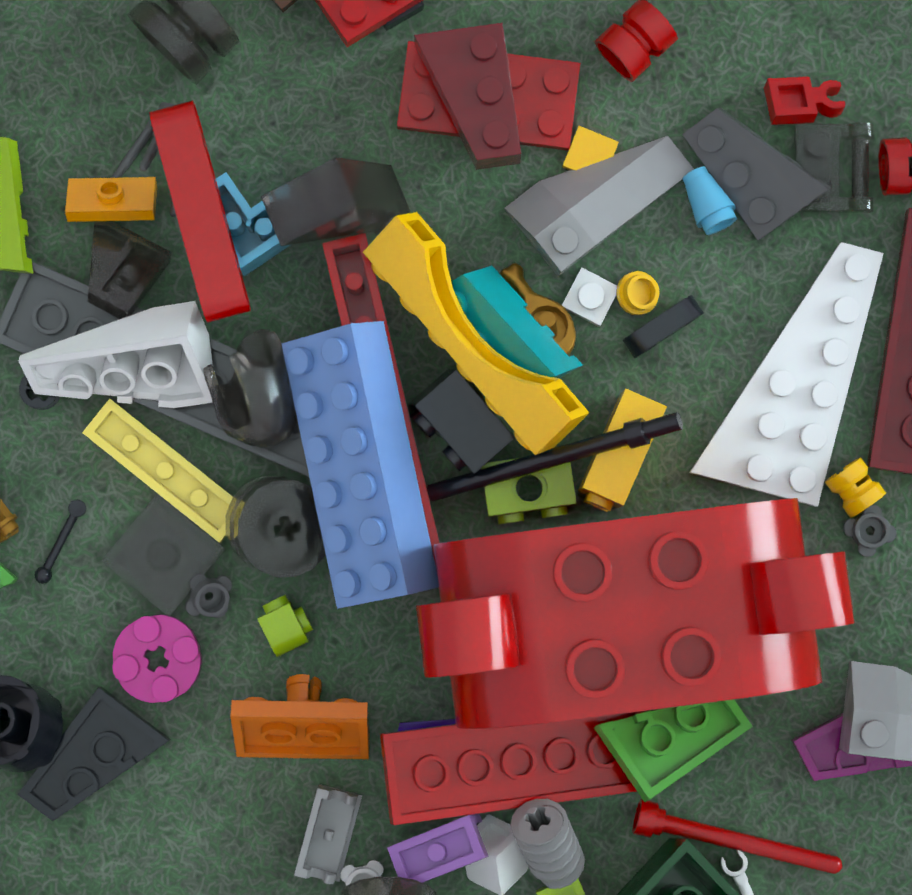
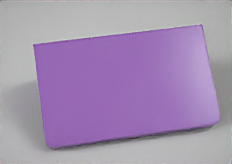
[387,814,489,890]

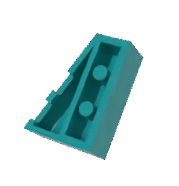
[452,265,583,411]

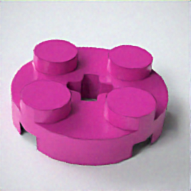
[112,615,202,703]

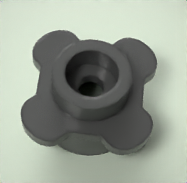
[843,505,896,557]
[185,573,232,618]

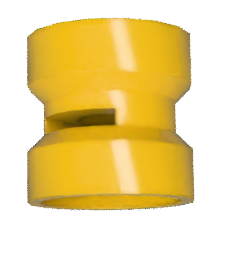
[825,457,886,518]

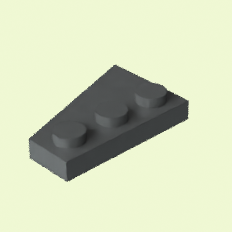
[682,107,831,240]

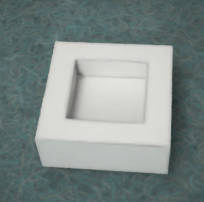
[562,267,617,327]

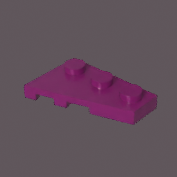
[791,713,912,781]

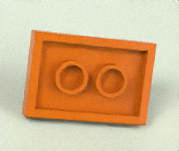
[230,674,369,759]

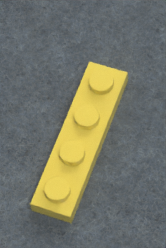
[82,399,248,543]

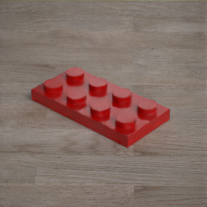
[397,41,581,151]

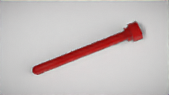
[632,799,842,874]

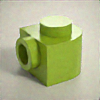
[257,594,313,657]

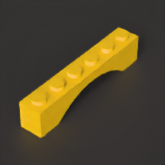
[363,212,589,455]

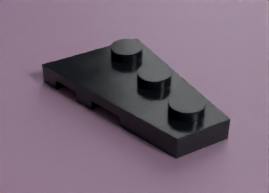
[17,687,171,821]

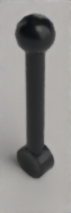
[34,499,86,584]

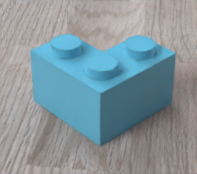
[216,172,316,276]

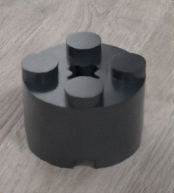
[0,675,63,773]

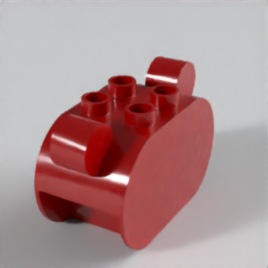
[416,498,855,729]

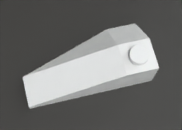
[18,301,216,408]

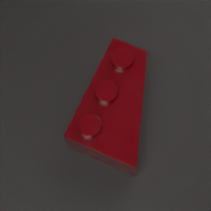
[414,23,521,170]

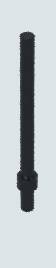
[427,412,683,502]

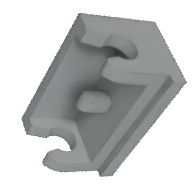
[294,784,363,884]

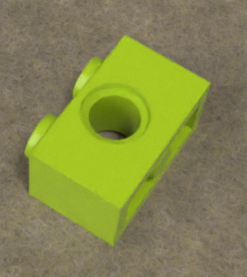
[481,458,577,524]

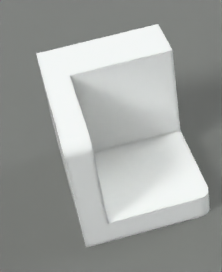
[465,814,529,895]

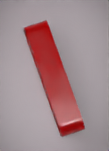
[149,100,251,323]

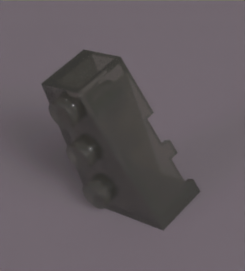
[261,157,411,246]

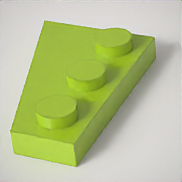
[0,137,33,274]

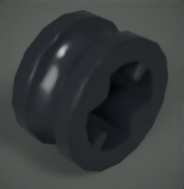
[19,376,60,410]

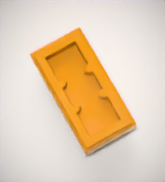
[65,177,157,222]

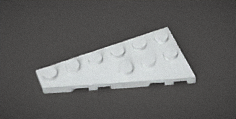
[689,242,884,507]

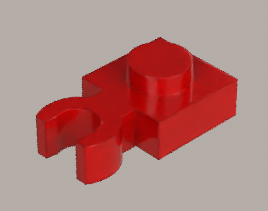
[764,77,846,125]

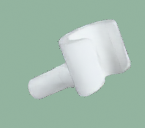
[720,850,754,895]

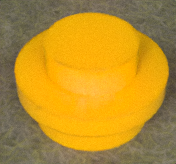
[616,271,660,315]

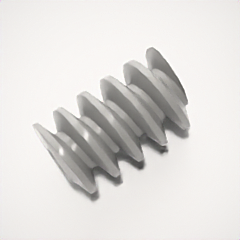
[510,798,585,889]

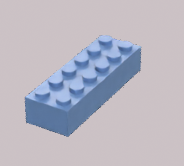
[281,321,439,609]

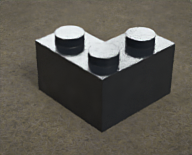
[409,369,515,473]

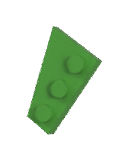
[594,699,753,802]

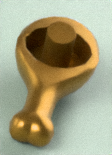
[500,262,576,355]

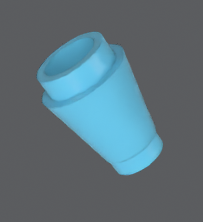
[682,166,737,235]

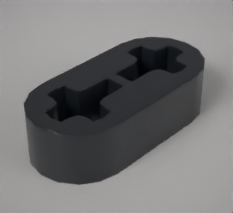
[623,295,704,358]

